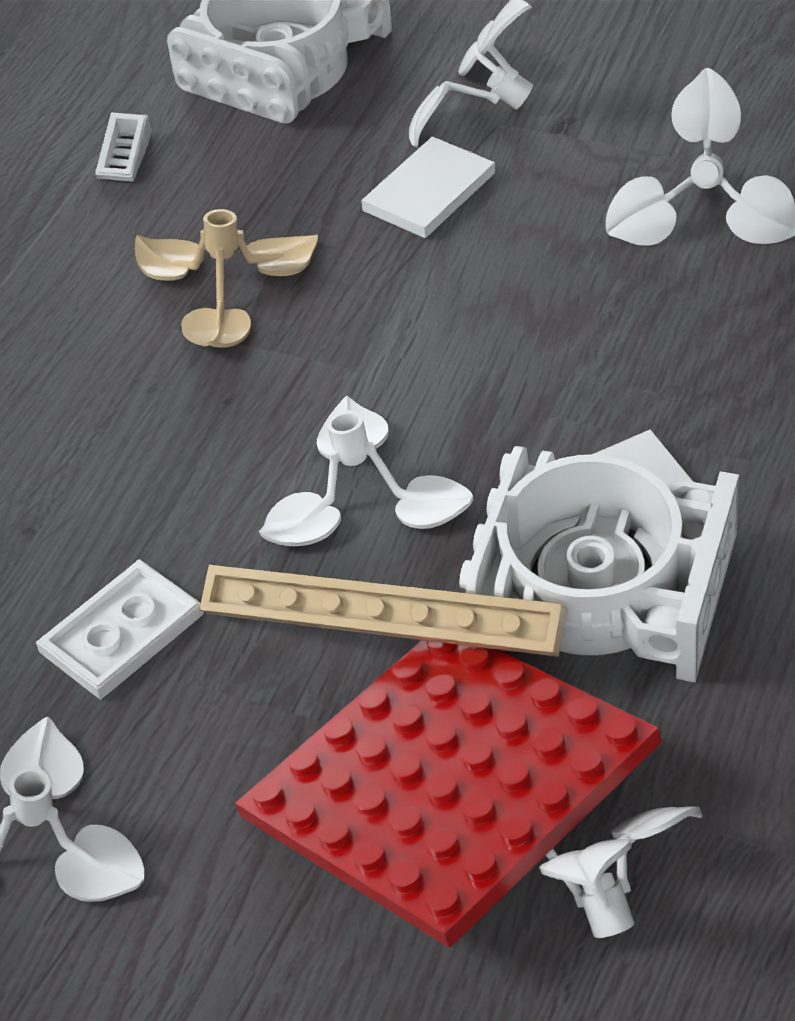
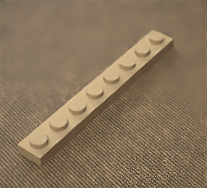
[199,565,567,657]

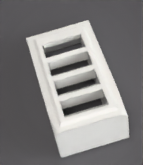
[95,113,152,182]

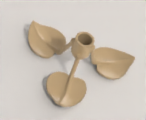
[135,209,318,347]

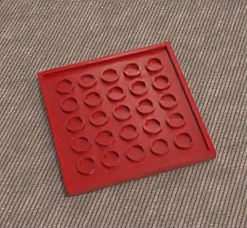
[235,640,662,948]

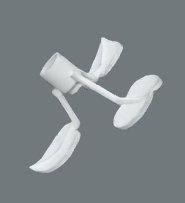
[409,0,533,148]
[606,68,795,246]
[259,396,474,546]
[0,717,144,902]
[540,806,702,938]

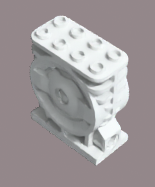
[167,0,392,124]
[459,446,739,683]

